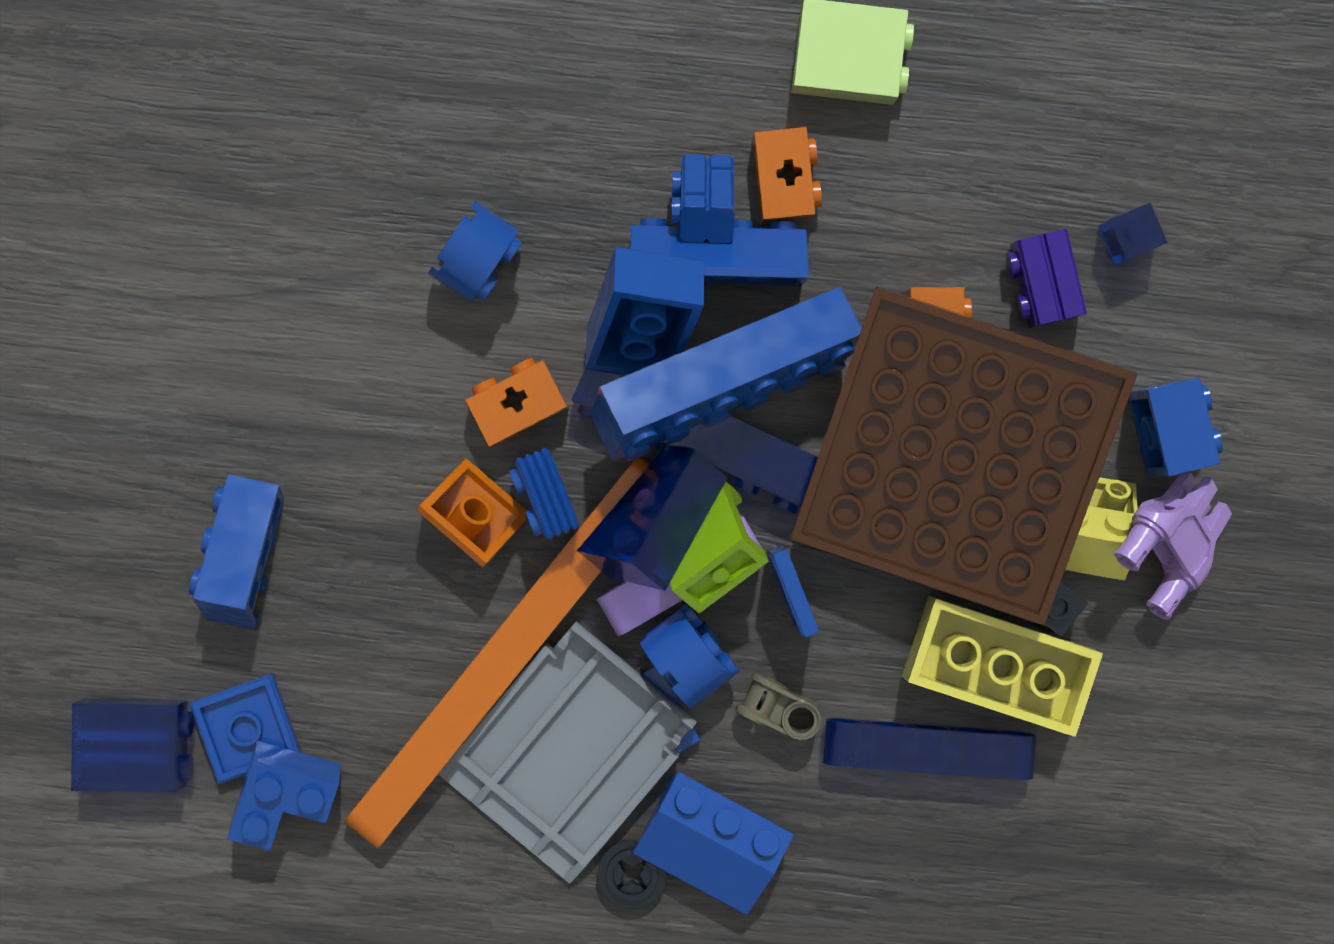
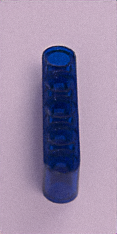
[822,718,1036,780]

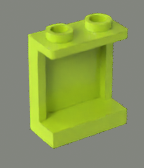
[650,473,769,613]

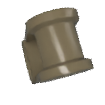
[735,671,821,740]

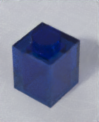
[1099,202,1168,265]

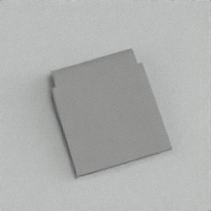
[438,621,697,884]

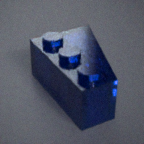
[577,445,727,591]

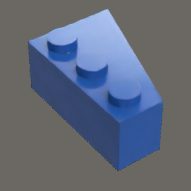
[189,474,284,630]

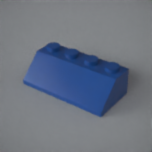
[630,218,809,286]

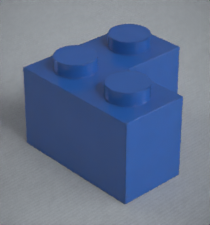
[227,741,341,851]

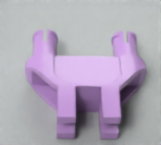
[1114,472,1232,620]

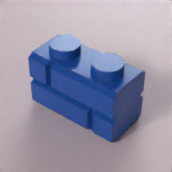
[671,154,735,243]

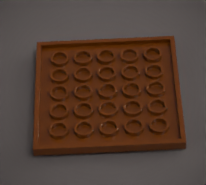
[791,286,1138,626]

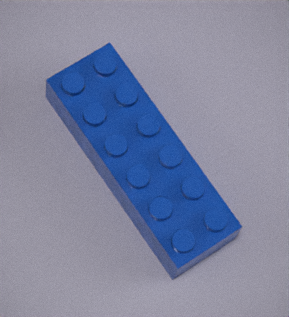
[590,287,862,461]

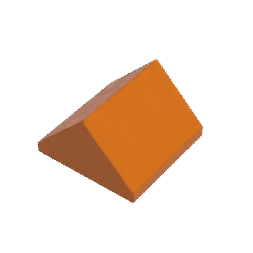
[416,458,528,567]

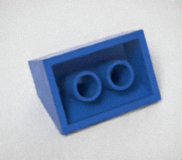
[631,772,794,915]

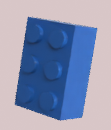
[585,247,704,375]

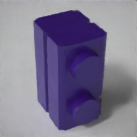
[1006,229,1087,328]

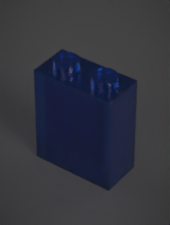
[71,698,194,793]

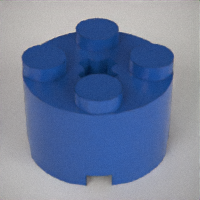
[427,200,522,303]
[640,603,740,709]

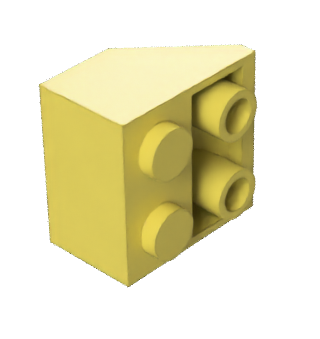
[1065,477,1138,581]

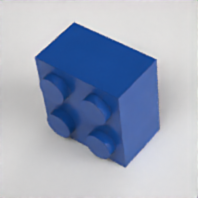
[1128,377,1223,476]

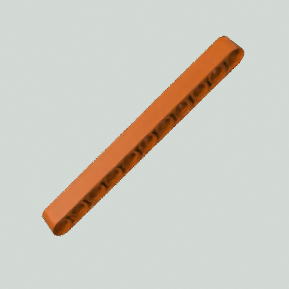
[344,457,673,849]

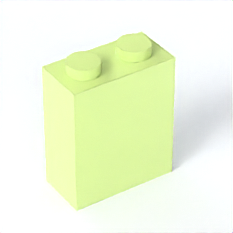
[791,0,914,105]

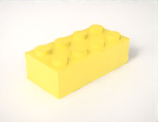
[902,595,1103,737]

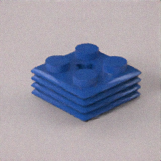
[509,448,579,540]

